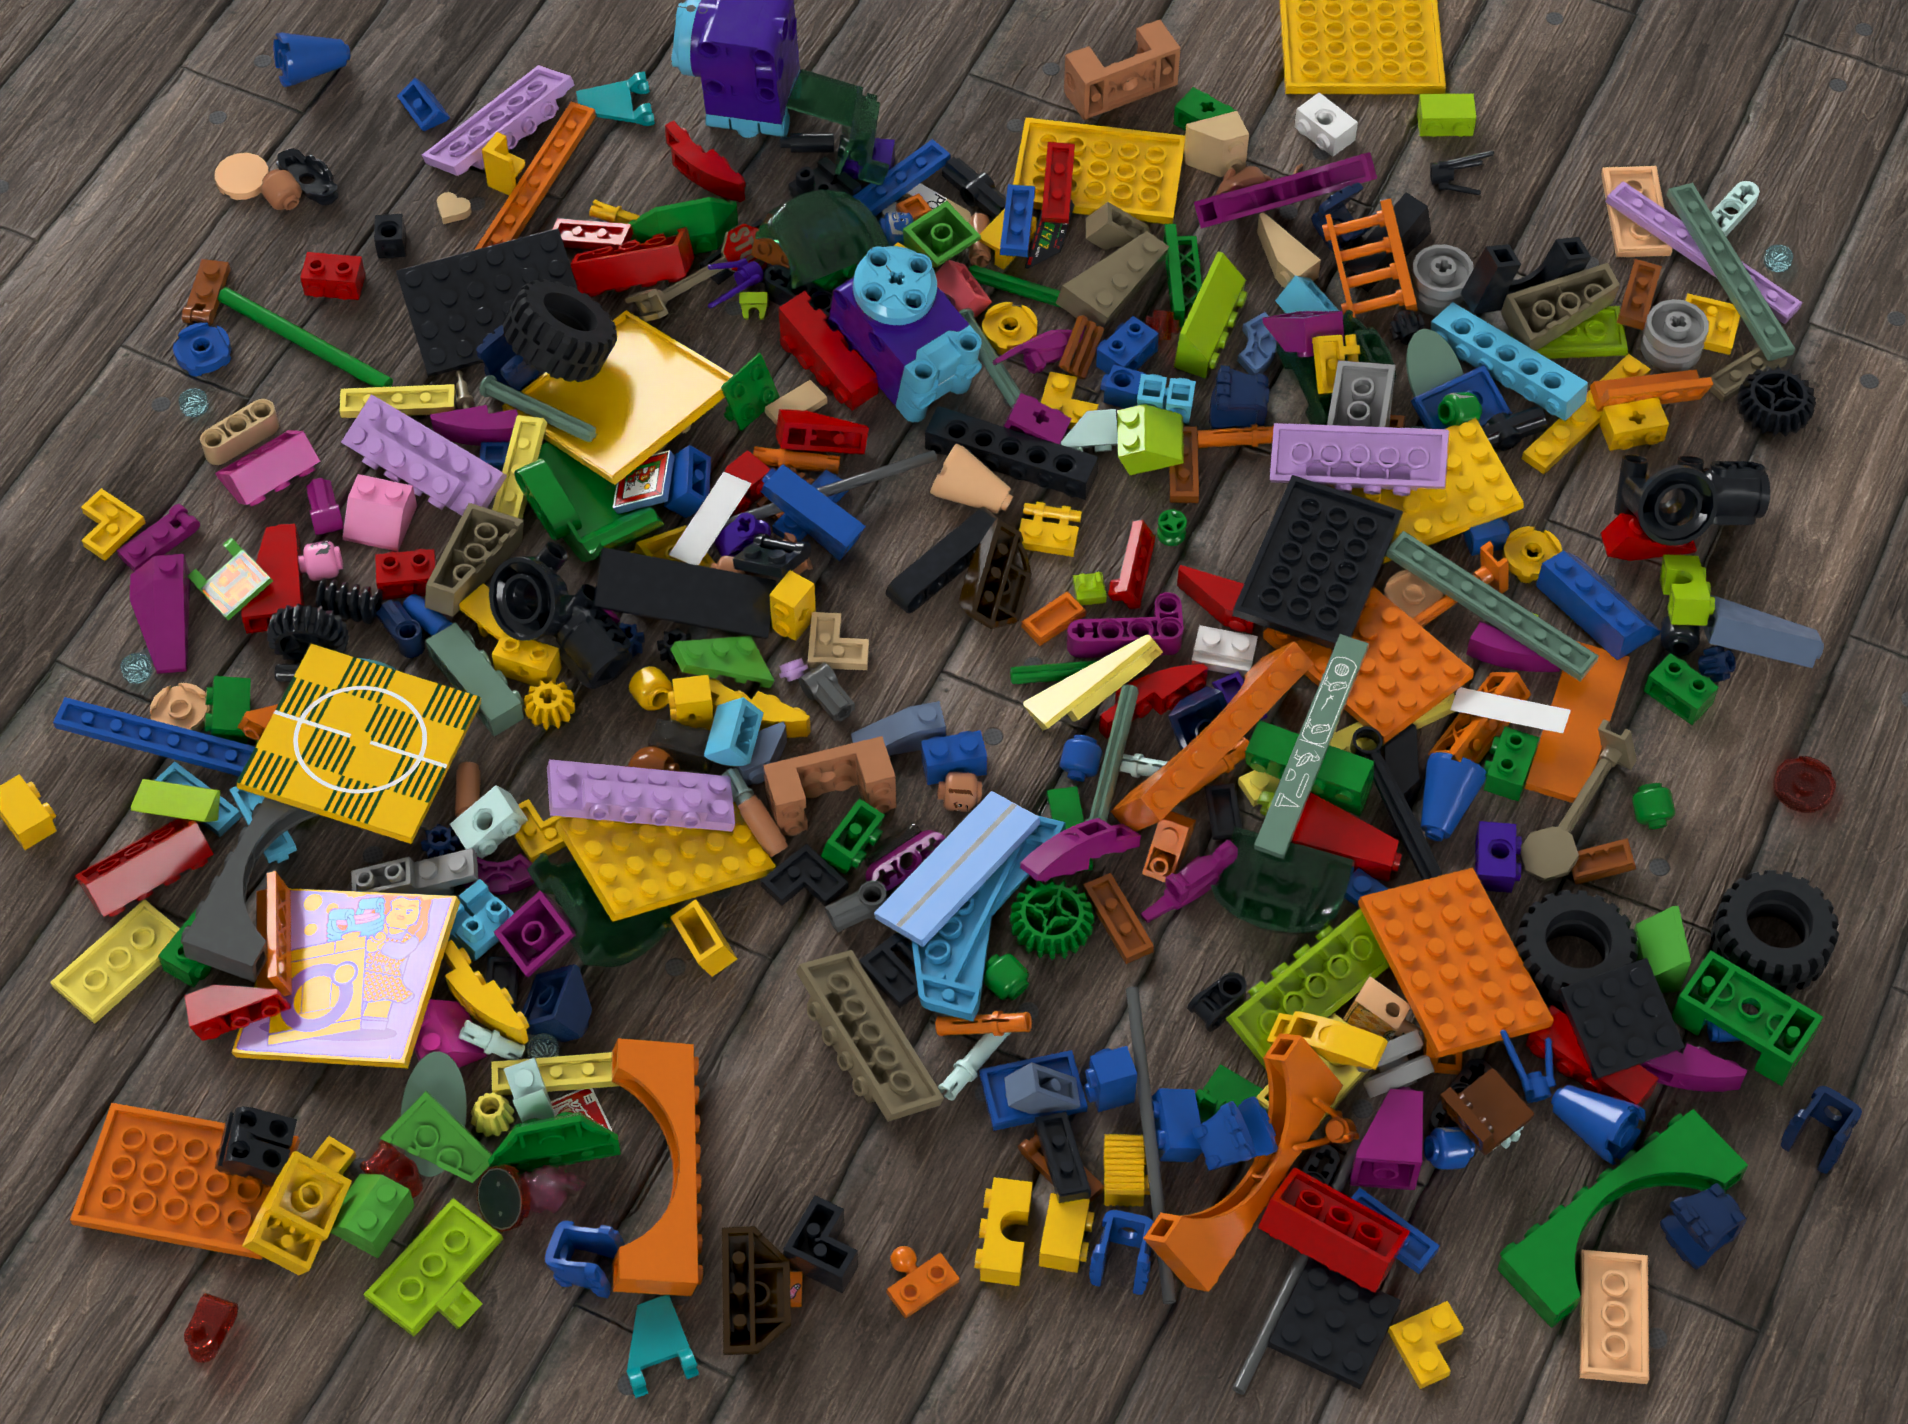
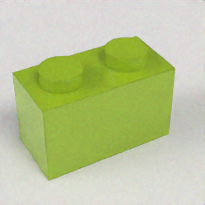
[1417,94,1476,137]

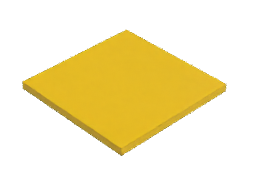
[502,310,733,485]

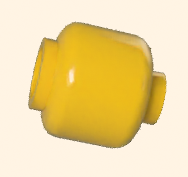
[629,666,673,711]

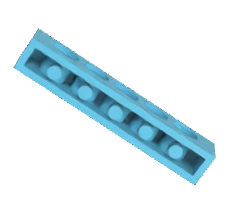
[1431,302,1588,421]

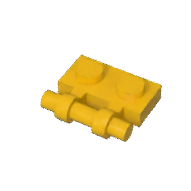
[1312,334,1361,395]
[1019,502,1082,557]

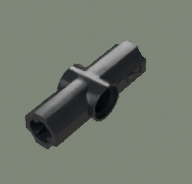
[942,157,1006,219]
[1481,406,1548,451]

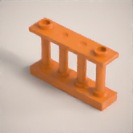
[1322,198,1418,327]

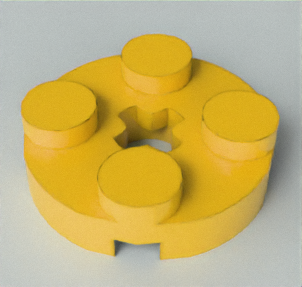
[982,302,1038,355]
[1502,526,1562,583]

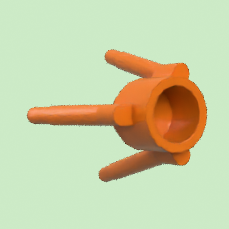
[1292,1097,1359,1151]

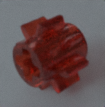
[1145,310,1180,340]

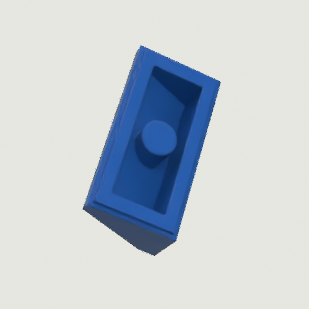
[397,78,450,131]

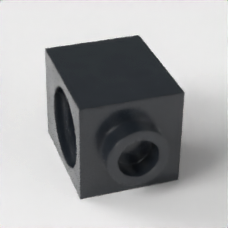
[374,214,406,258]

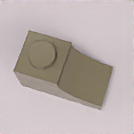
[1086,202,1149,251]

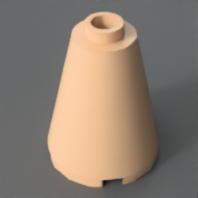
[930,444,1014,514]

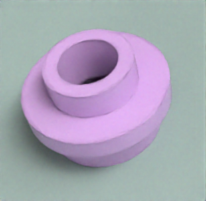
[779,658,808,682]

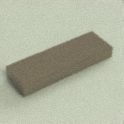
[1707,347,1788,403]

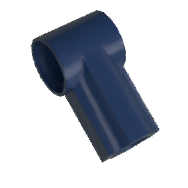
[376,600,425,658]

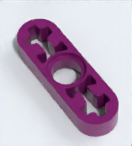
[865,830,945,891]

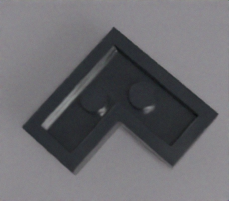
[761,843,849,907]

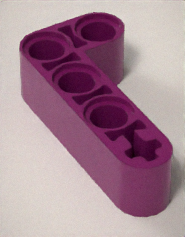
[1067,592,1183,658]

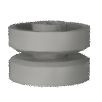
[1410,244,1474,316]
[1640,299,1709,372]
[1357,1029,1435,1098]

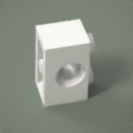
[1294,93,1358,157]

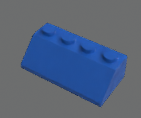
[1536,550,1661,660]

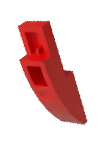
[665,120,746,202]
[1099,664,1208,739]

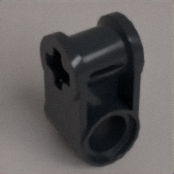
[1187,972,1247,1032]

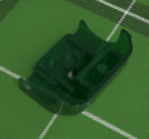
[527,853,674,967]

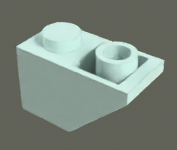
[1060,409,1118,452]

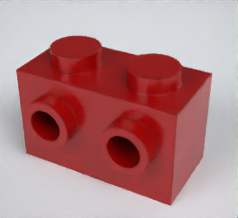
[300,252,366,300]
[375,549,437,600]

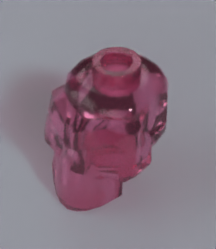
[517,1164,587,1214]

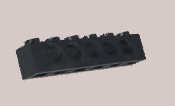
[925,406,1098,500]

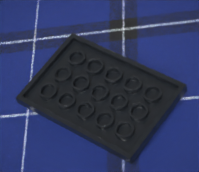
[396,228,579,377]
[1232,475,1403,650]

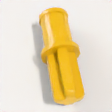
[589,199,640,224]

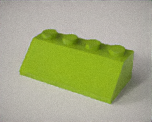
[1174,251,1248,378]

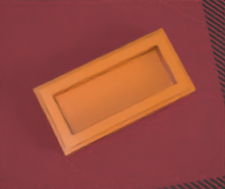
[1021,591,1086,646]

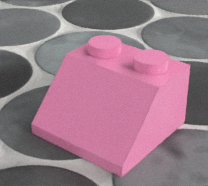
[342,474,417,552]

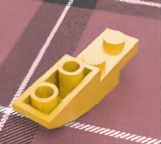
[709,678,811,738]
[444,939,530,1045]
[1267,1011,1388,1070]

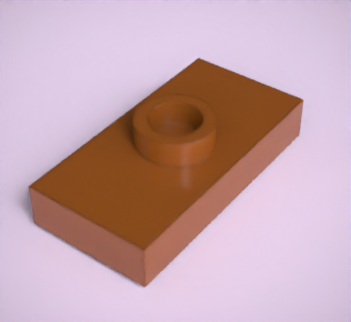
[1572,838,1636,885]

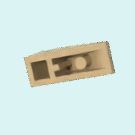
[1257,212,1321,288]

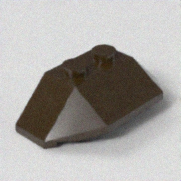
[958,519,1032,629]
[722,1226,791,1355]

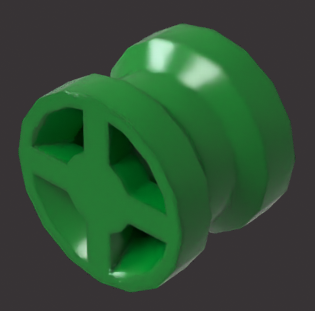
[1157,509,1187,546]

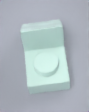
[504,1058,555,1123]

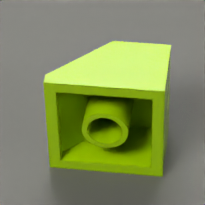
[1117,404,1184,475]

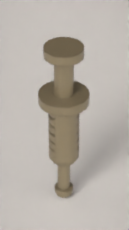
[456,370,475,409]

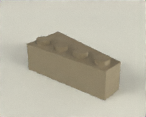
[1056,231,1169,332]
[1501,263,1620,351]

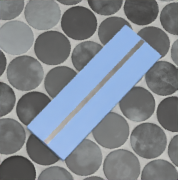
[874,791,1040,947]

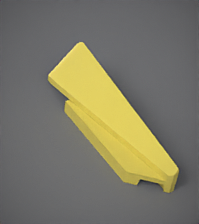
[1023,635,1163,731]

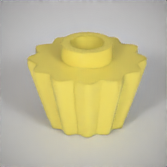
[471,1092,514,1137]

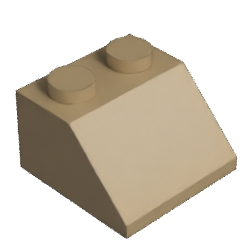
[1183,111,1249,177]

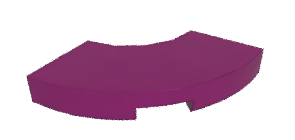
[461,853,543,895]

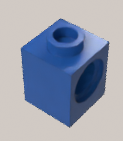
[1100,364,1146,409]

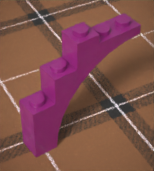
[1194,152,1377,229]

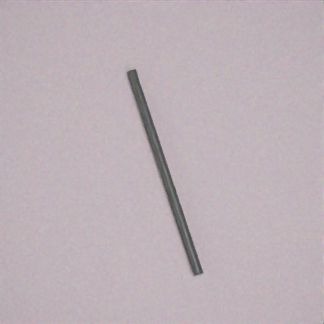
[722,450,937,530]
[1232,1140,1361,1395]

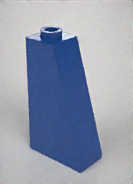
[761,464,866,561]

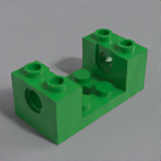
[1672,950,1823,1086]

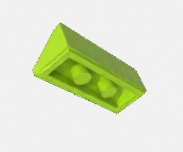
[131,779,220,822]

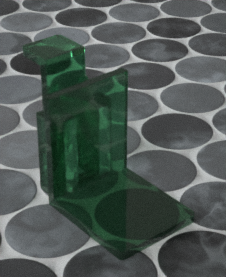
[786,69,889,185]

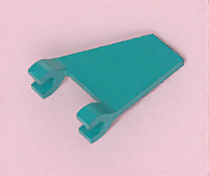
[576,72,655,126]
[626,1295,699,1398]

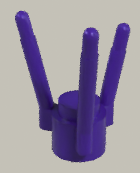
[708,258,764,309]

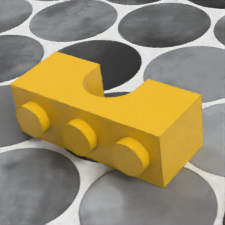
[974,1177,1033,1286]

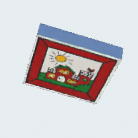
[613,450,675,514]

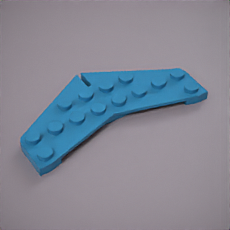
[912,815,1066,1021]

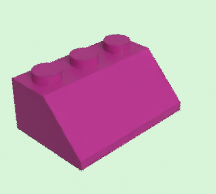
[215,430,320,506]

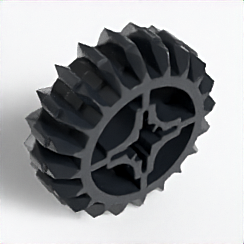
[1737,365,1816,437]
[267,604,349,664]

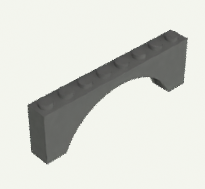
[181,797,319,982]

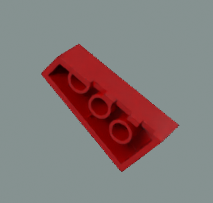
[571,227,695,296]
[779,291,878,411]

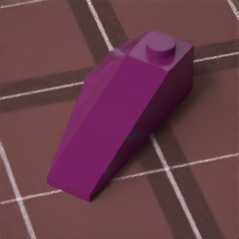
[129,554,190,674]

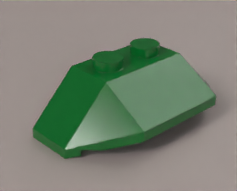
[628,197,738,254]
[488,1112,621,1176]

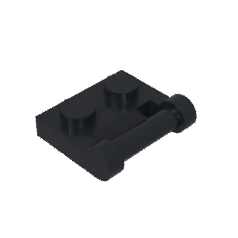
[733,533,811,579]
[859,932,918,1008]

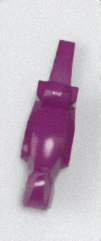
[992,329,1085,374]
[1140,840,1238,923]

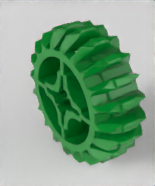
[1010,878,1094,961]

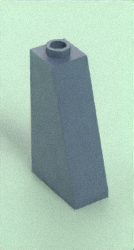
[1702,595,1824,668]

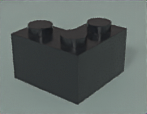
[783,1195,858,1293]

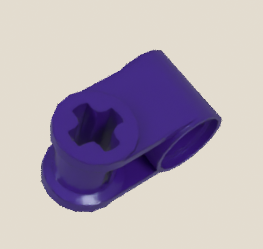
[713,512,771,557]

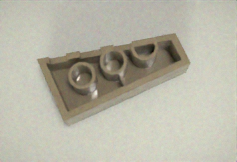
[425,503,524,617]

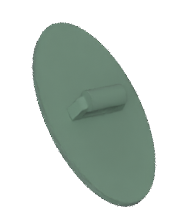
[1406,329,1464,397]
[401,1052,467,1177]

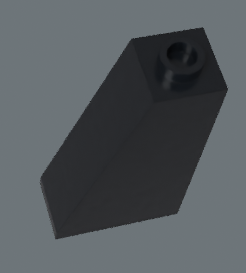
[1344,192,1431,292]

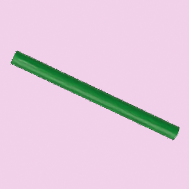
[218,287,393,387]

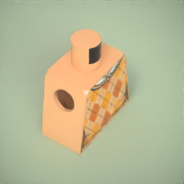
[1343,976,1420,1041]

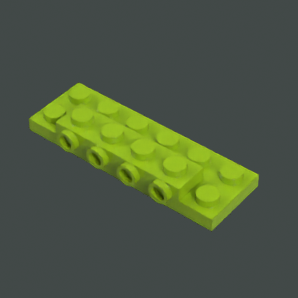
[1225,908,1390,1069]

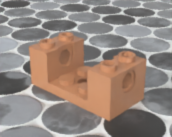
[1064,20,1181,120]
[763,736,896,836]

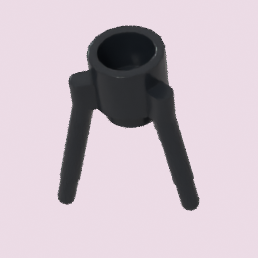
[1430,151,1494,195]

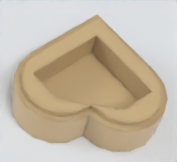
[437,192,472,224]

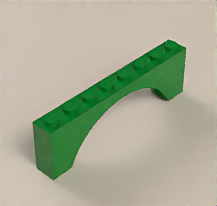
[1497,1109,1748,1328]

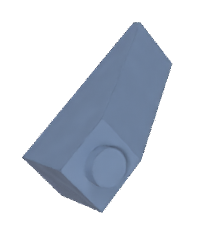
[851,701,946,756]

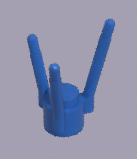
[1500,1029,1557,1103]

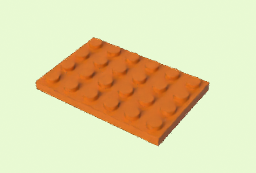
[1263,586,1474,744]
[1358,867,1554,1059]
[70,1103,300,1260]

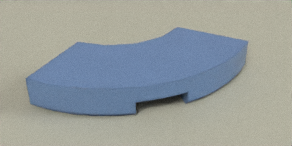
[1237,312,1277,375]

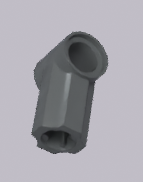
[798,663,855,722]
[825,880,887,933]

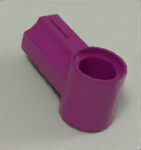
[306,478,344,535]

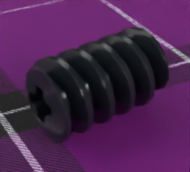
[316,578,383,624]

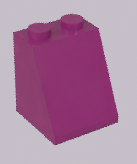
[1350,1087,1423,1190]

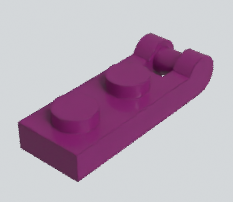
[117,504,200,572]

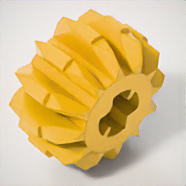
[524,678,575,731]

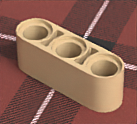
[200,399,279,465]

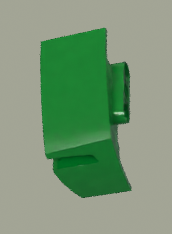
[514,442,664,562]

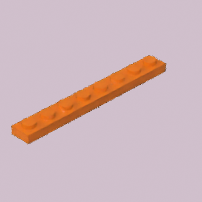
[475,101,596,250]

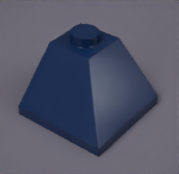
[1168,686,1227,750]
[522,964,592,1042]

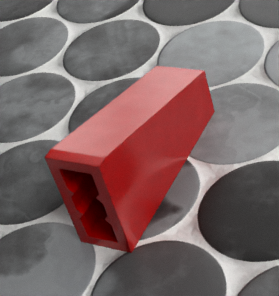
[241,523,304,634]
[1286,792,1402,882]

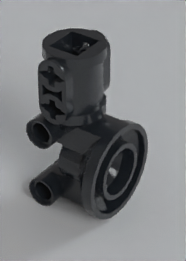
[1614,455,1770,546]
[489,541,633,689]

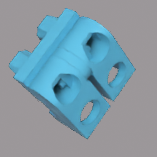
[1137,374,1196,425]
[449,879,514,961]

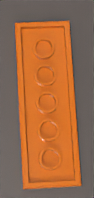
[1524,641,1630,803]

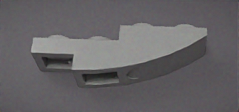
[351,848,478,895]

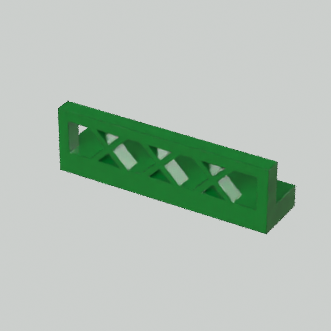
[1163,224,1202,328]

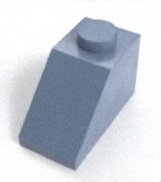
[733,721,787,786]
[1004,1062,1080,1114]

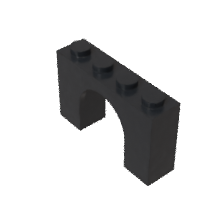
[1460,237,1591,314]

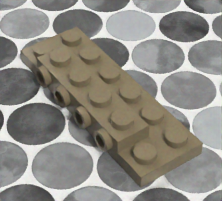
[796,950,944,1122]

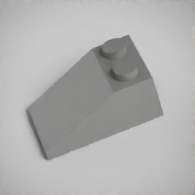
[1327,360,1395,427]

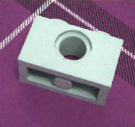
[450,785,528,859]

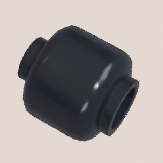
[1661,615,1700,656]

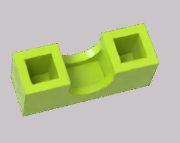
[1660,554,1715,626]

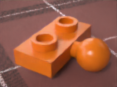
[886,1246,960,1319]

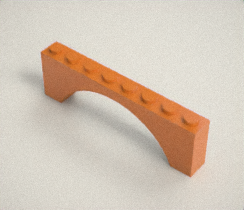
[1110,641,1314,832]
[1143,1033,1343,1292]
[611,1038,703,1296]

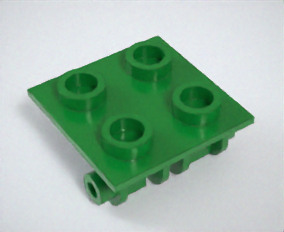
[721,353,780,431]
[1195,1064,1269,1123]

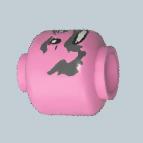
[298,541,343,581]

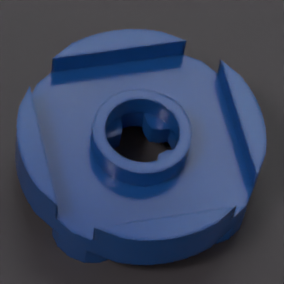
[173,323,231,377]

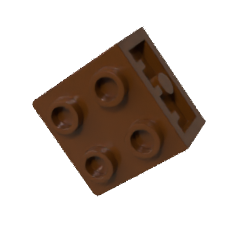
[1440,1069,1534,1156]

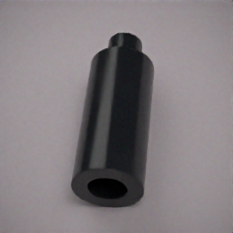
[780,133,834,153]

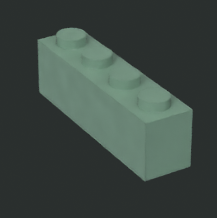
[425,622,524,737]

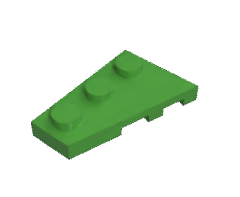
[671,636,774,688]
[379,1091,492,1183]

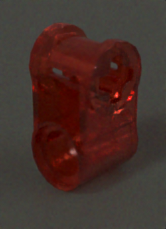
[360,1140,423,1198]
[184,1293,238,1363]

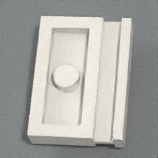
[1191,625,1258,677]

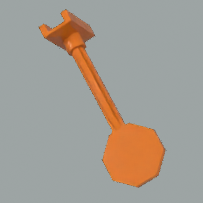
[1412,541,1509,627]

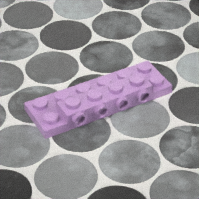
[422,65,574,176]
[341,394,507,516]
[1270,423,1449,496]
[547,759,735,832]

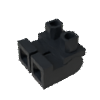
[788,156,861,219]
[215,1106,297,1187]

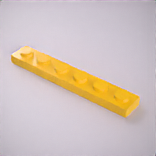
[1522,354,1651,475]

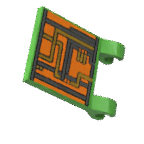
[187,537,273,621]

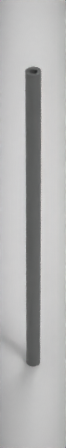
[1126,987,1176,1304]

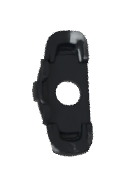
[276,148,339,205]

